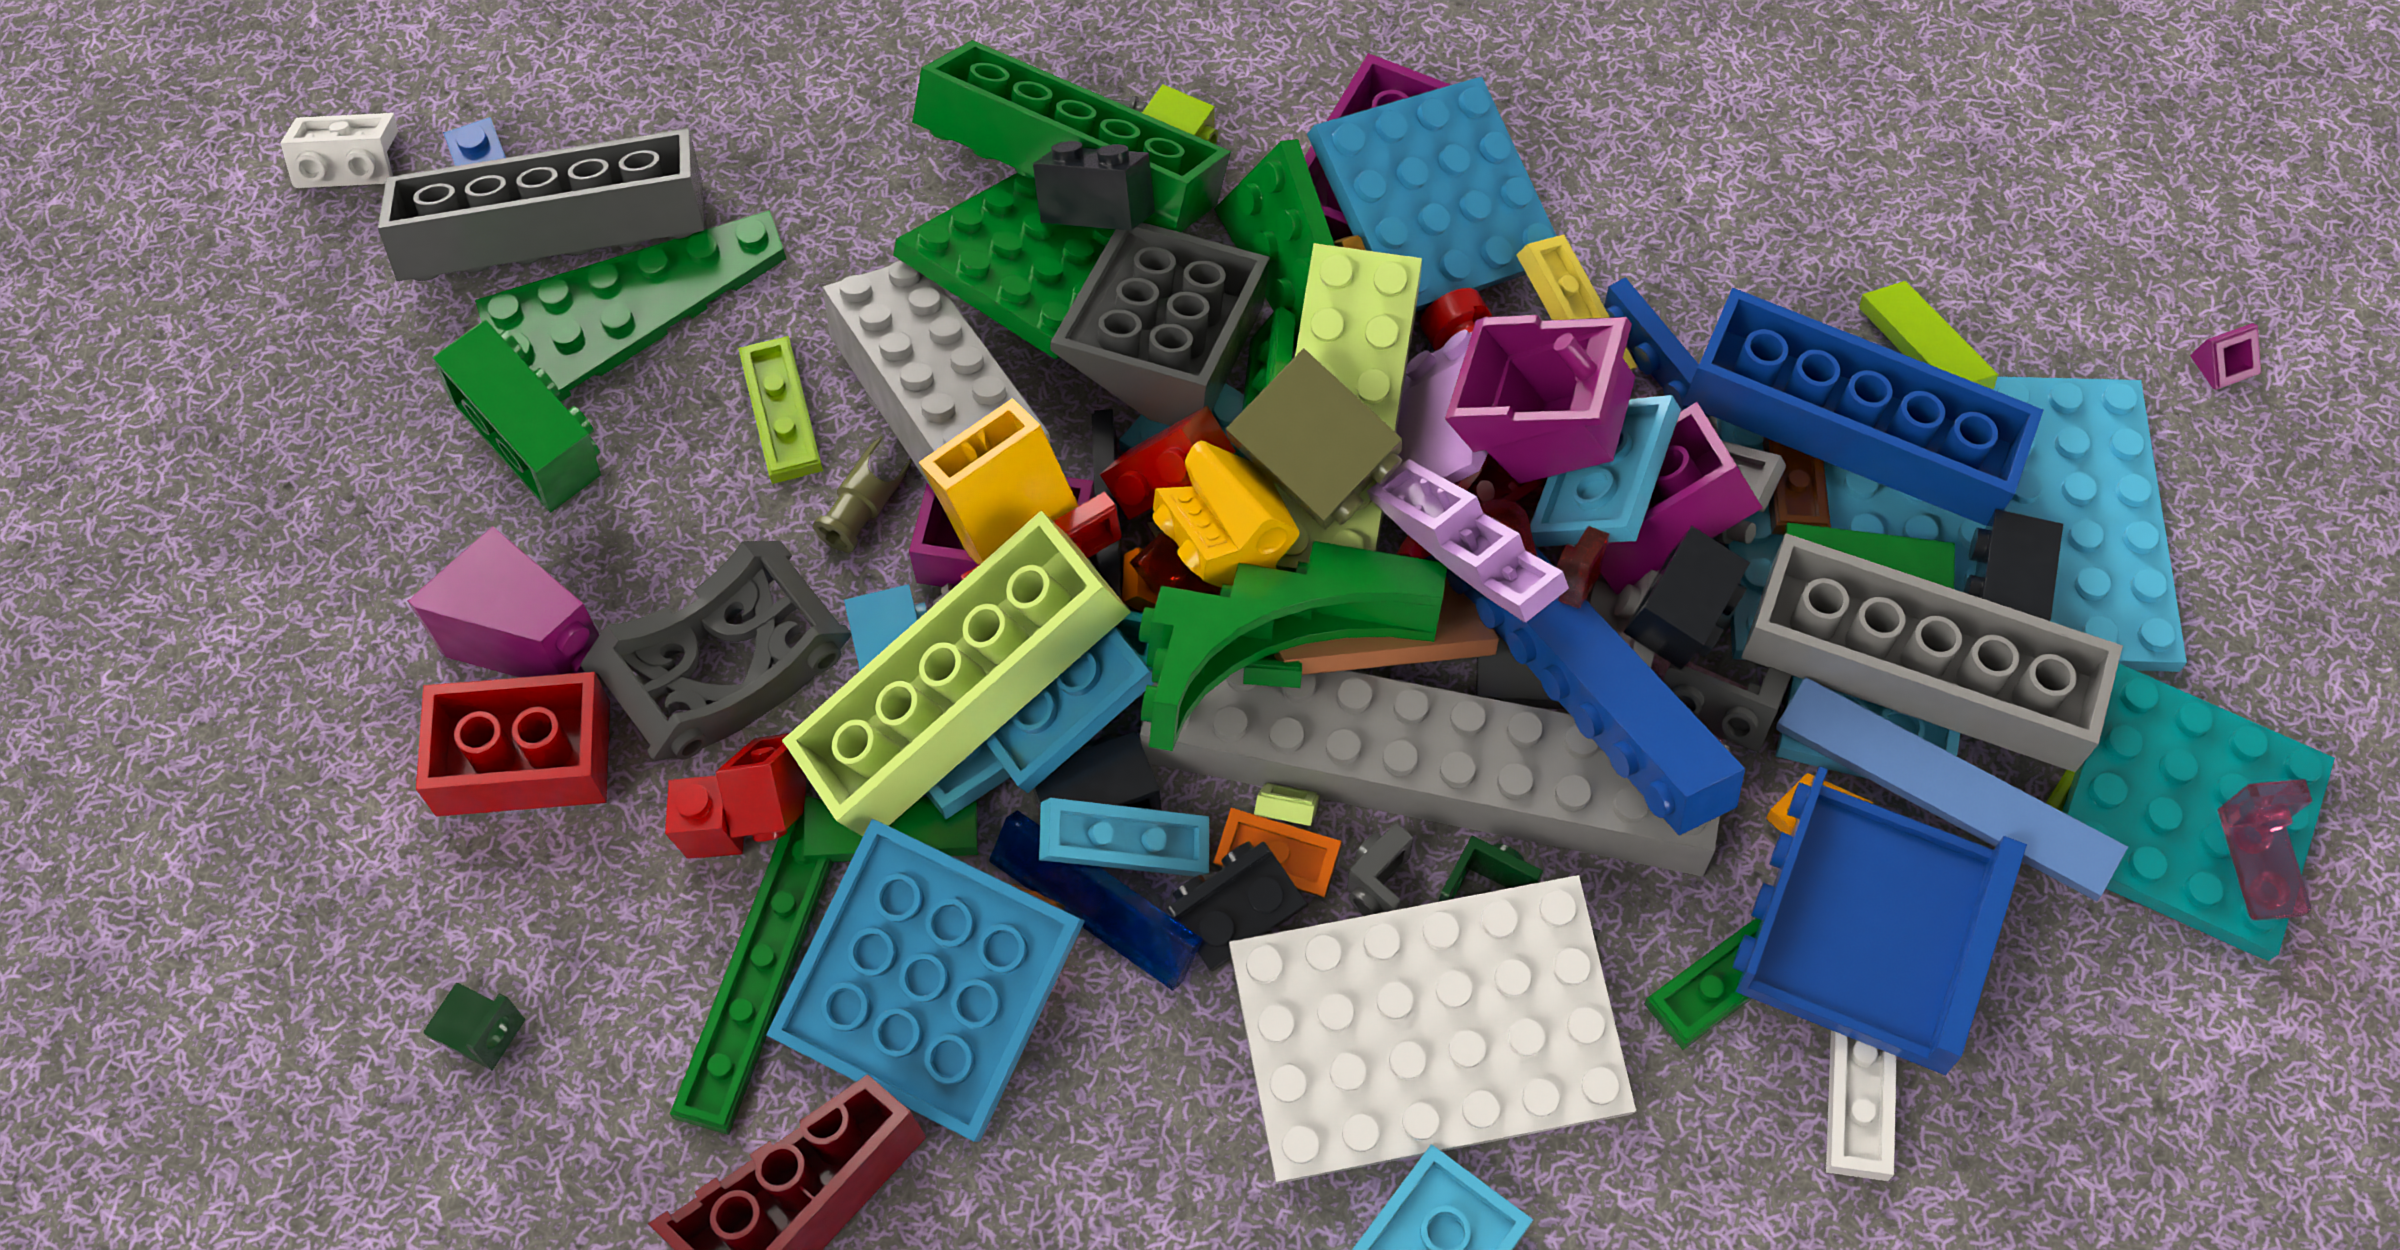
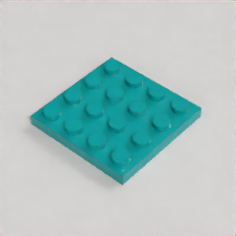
[2062,663,2335,961]

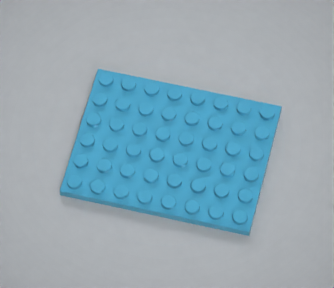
[1717,377,2187,672]

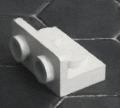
[280,113,398,188]

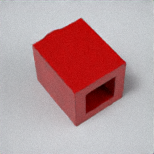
[665,775,744,859]

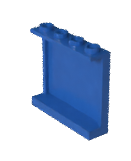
[1732,766,2027,1076]

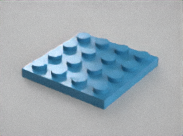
[1307,76,1557,312]
[766,819,1085,1142]

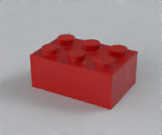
[416,672,610,817]

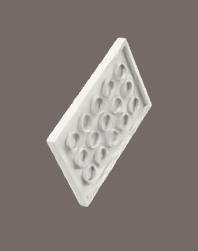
[1229,875,1636,1184]

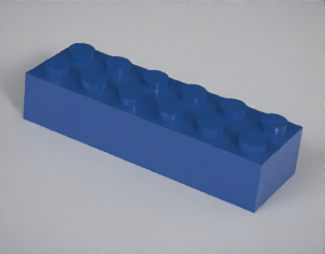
[1682,287,2044,526]

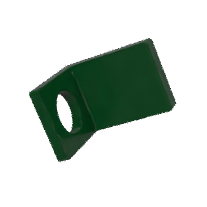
[1439,835,1543,902]
[424,983,526,1071]

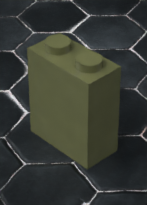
[1226,348,1403,530]

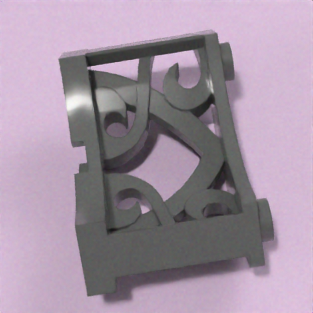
[580,541,852,761]

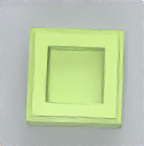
[1254,783,1320,826]

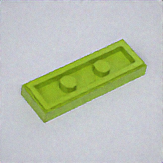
[1859,281,1999,389]
[738,336,823,484]

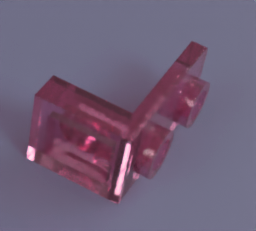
[2217,779,2313,921]

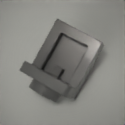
[1347,822,1413,916]

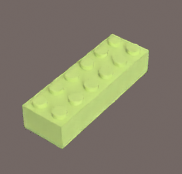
[1274,243,1422,573]
[782,510,1131,836]

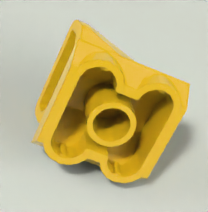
[1152,441,1300,588]

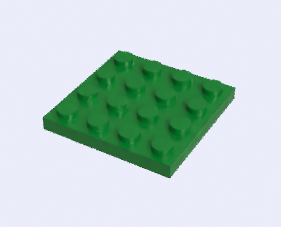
[893,173,1115,360]

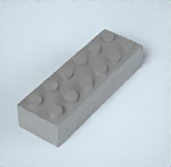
[822,261,1050,495]
[1741,533,2123,772]

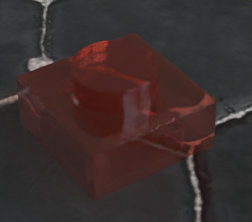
[1557,526,1609,609]

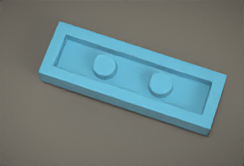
[1039,798,1209,877]

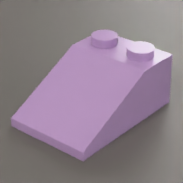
[1396,330,1488,483]

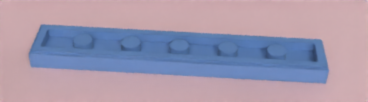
[1776,677,2128,902]

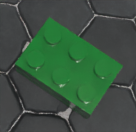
[432,319,601,513]

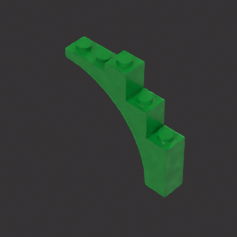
[1139,541,1447,751]

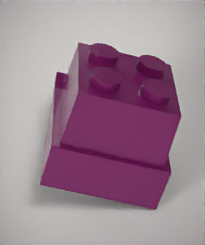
[1445,315,1636,484]

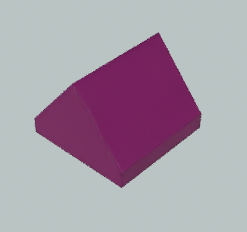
[2190,323,2261,390]

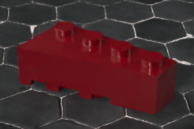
[648,1074,927,1250]

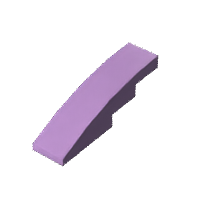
[1367,459,1569,623]

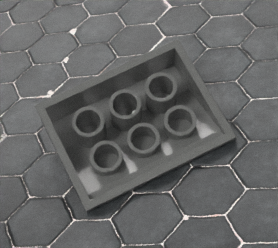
[1050,222,1270,426]

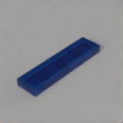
[989,810,1203,991]

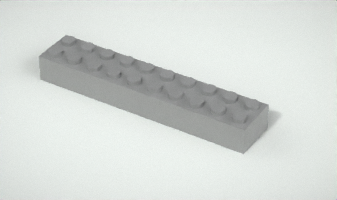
[1140,668,1730,877]

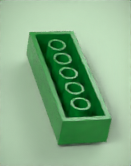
[912,40,1231,233]

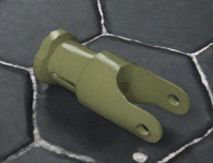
[812,436,913,553]

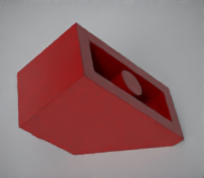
[715,733,807,842]

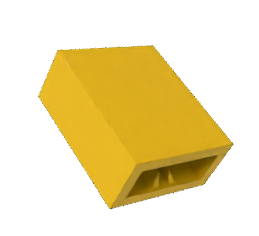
[919,398,1079,565]

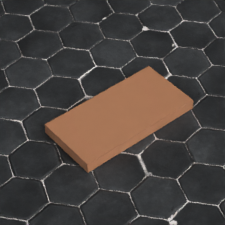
[1273,577,1499,675]

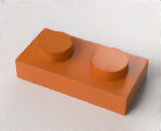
[1213,807,1343,899]

